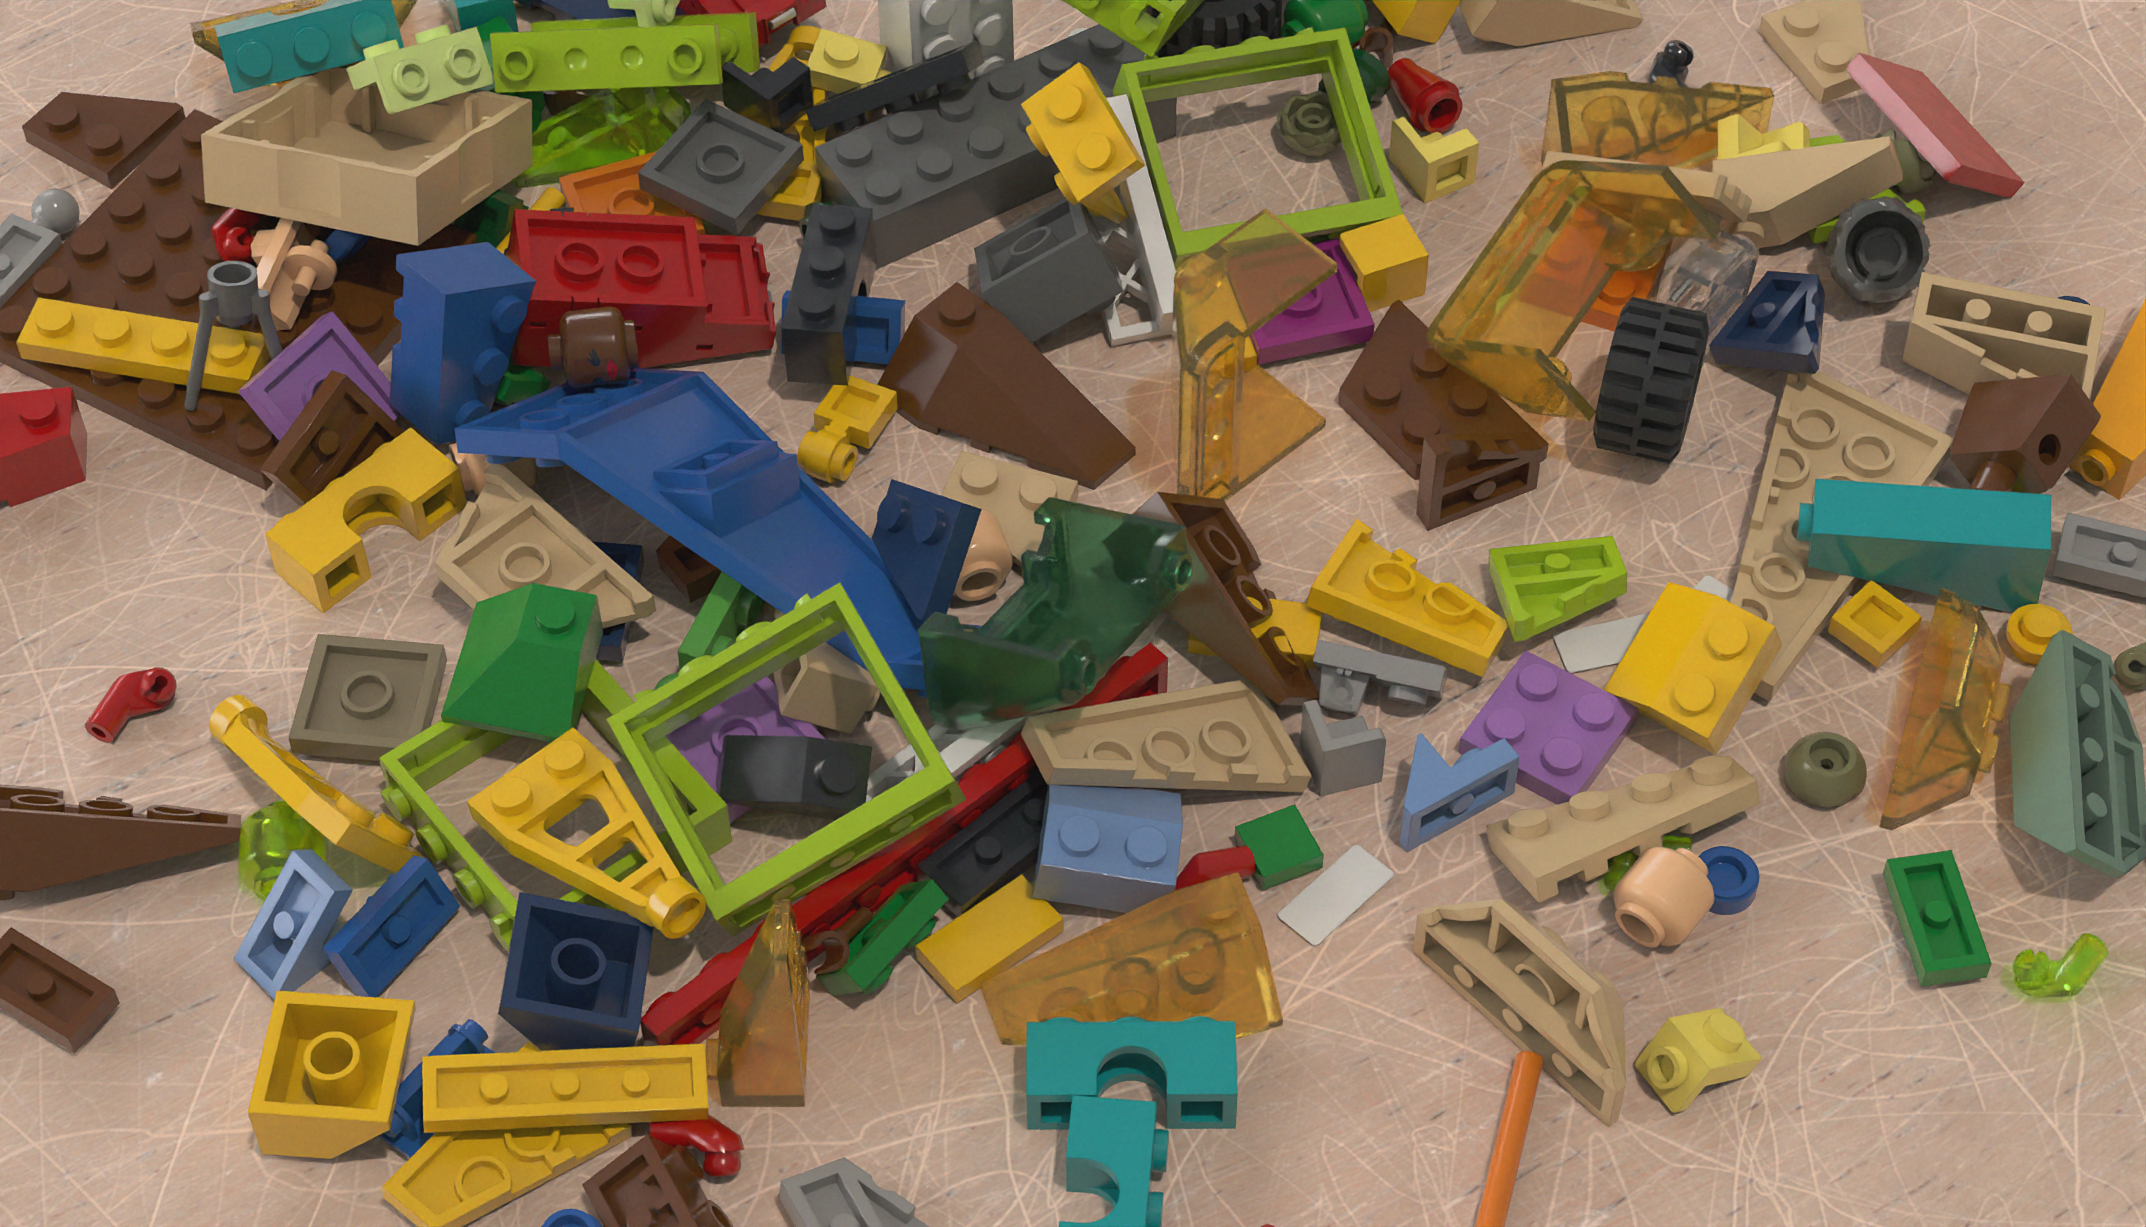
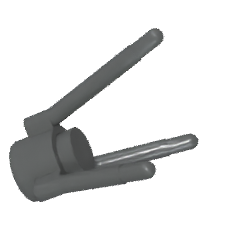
[184,261,283,411]

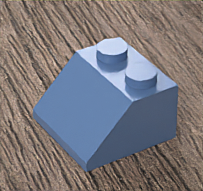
[1032,785,1183,919]

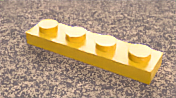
[16,298,270,394]
[422,1044,709,1133]

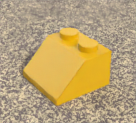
[1604,582,1782,755]
[247,991,416,1159]

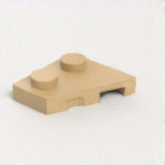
[1759,0,1870,104]
[941,451,1078,586]

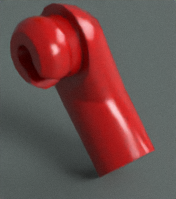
[85,667,177,743]

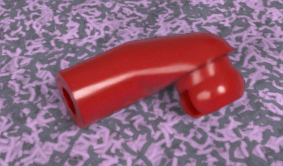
[212,208,265,263]
[1169,845,1255,924]
[650,1115,744,1176]

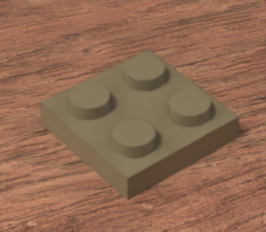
[288,634,447,761]

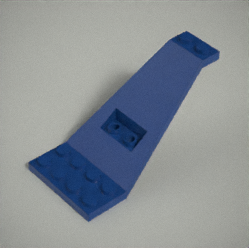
[454,368,1012,698]

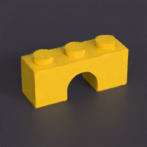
[264,427,467,613]

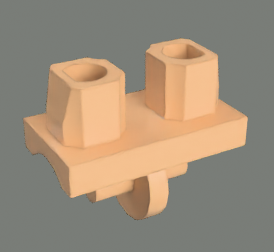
[251,218,338,331]

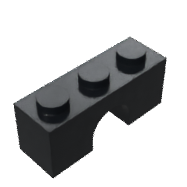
[781,204,877,386]

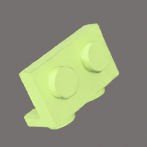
[346,25,494,114]

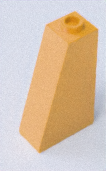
[2069,299,2146,500]

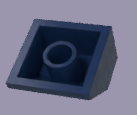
[498,892,654,1051]

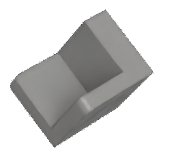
[1300,700,1386,797]

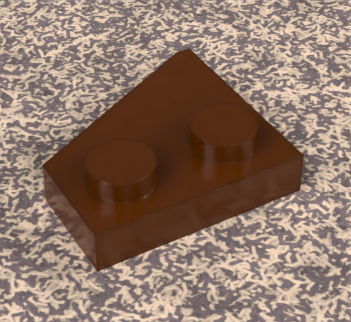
[22,92,186,189]
[260,370,405,506]
[1416,432,1542,531]

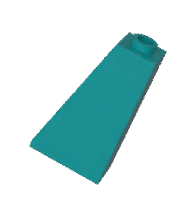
[1797,479,2052,613]

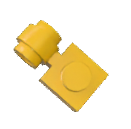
[797,375,897,483]

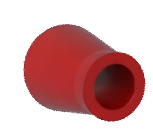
[1388,58,1463,133]

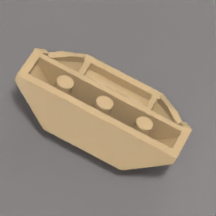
[1413,898,1626,1127]

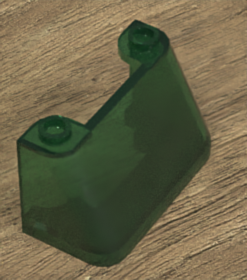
[918,497,1193,731]

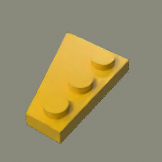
[1306,519,1509,677]
[382,1041,632,1227]

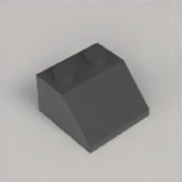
[974,197,1123,345]

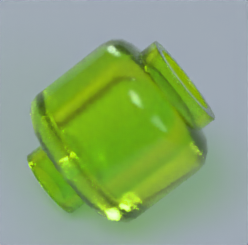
[238,801,326,901]

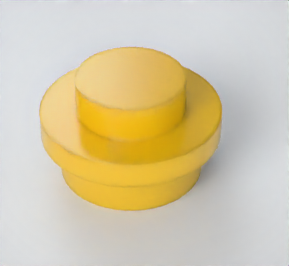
[2006,604,2073,665]

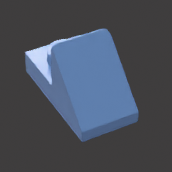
[1400,733,1520,852]
[234,849,353,1000]

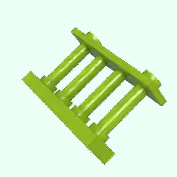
[490,12,760,93]

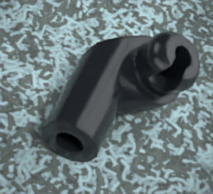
[1648,40,1702,120]

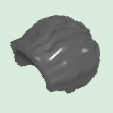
[1824,196,1930,304]

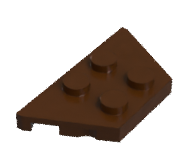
[1338,300,1549,480]

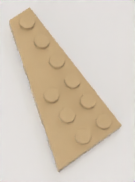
[1731,371,1954,701]

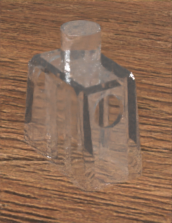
[1656,225,1759,366]

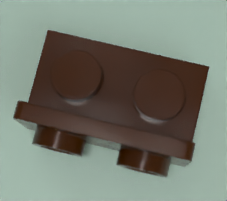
[582,1134,733,1227]

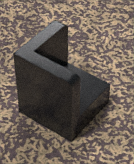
[721,57,813,134]

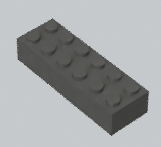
[815,24,1177,270]

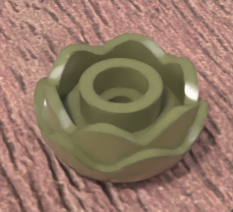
[1277,91,1342,157]
[1875,128,1936,194]
[1784,732,1867,807]

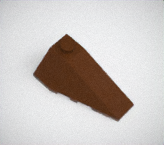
[877,282,1136,490]
[1105,492,1319,706]
[0,784,241,900]

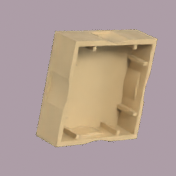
[201,65,533,246]

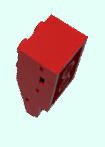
[506,209,777,368]

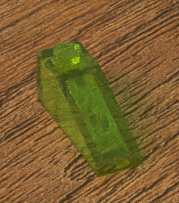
[511,86,691,188]

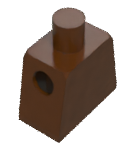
[1950,374,2101,493]

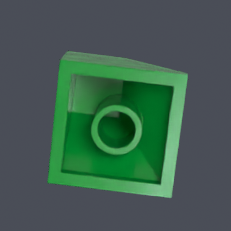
[441,583,604,742]

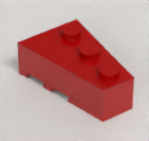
[0,386,87,507]

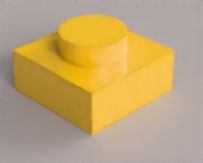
[1827,580,1922,668]

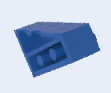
[390,242,536,445]

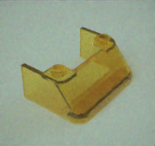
[1427,160,1721,421]
[1170,208,1337,501]

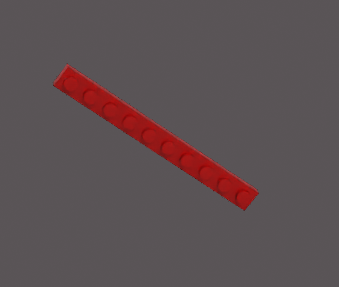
[640,642,1168,1046]

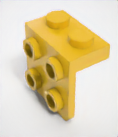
[1021,62,1145,224]

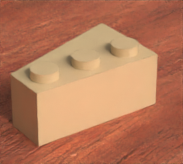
[1902,272,2106,399]

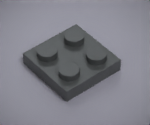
[638,99,804,235]

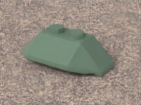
[2009,630,2146,879]

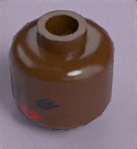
[548,306,639,390]

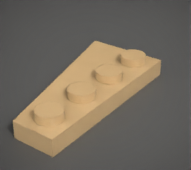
[1021,679,1312,792]
[1486,756,1760,903]

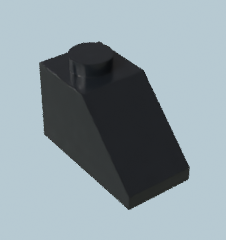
[717,735,872,820]

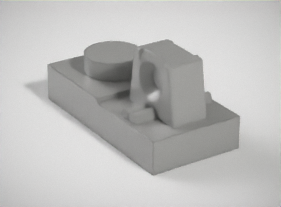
[1313,640,1448,715]

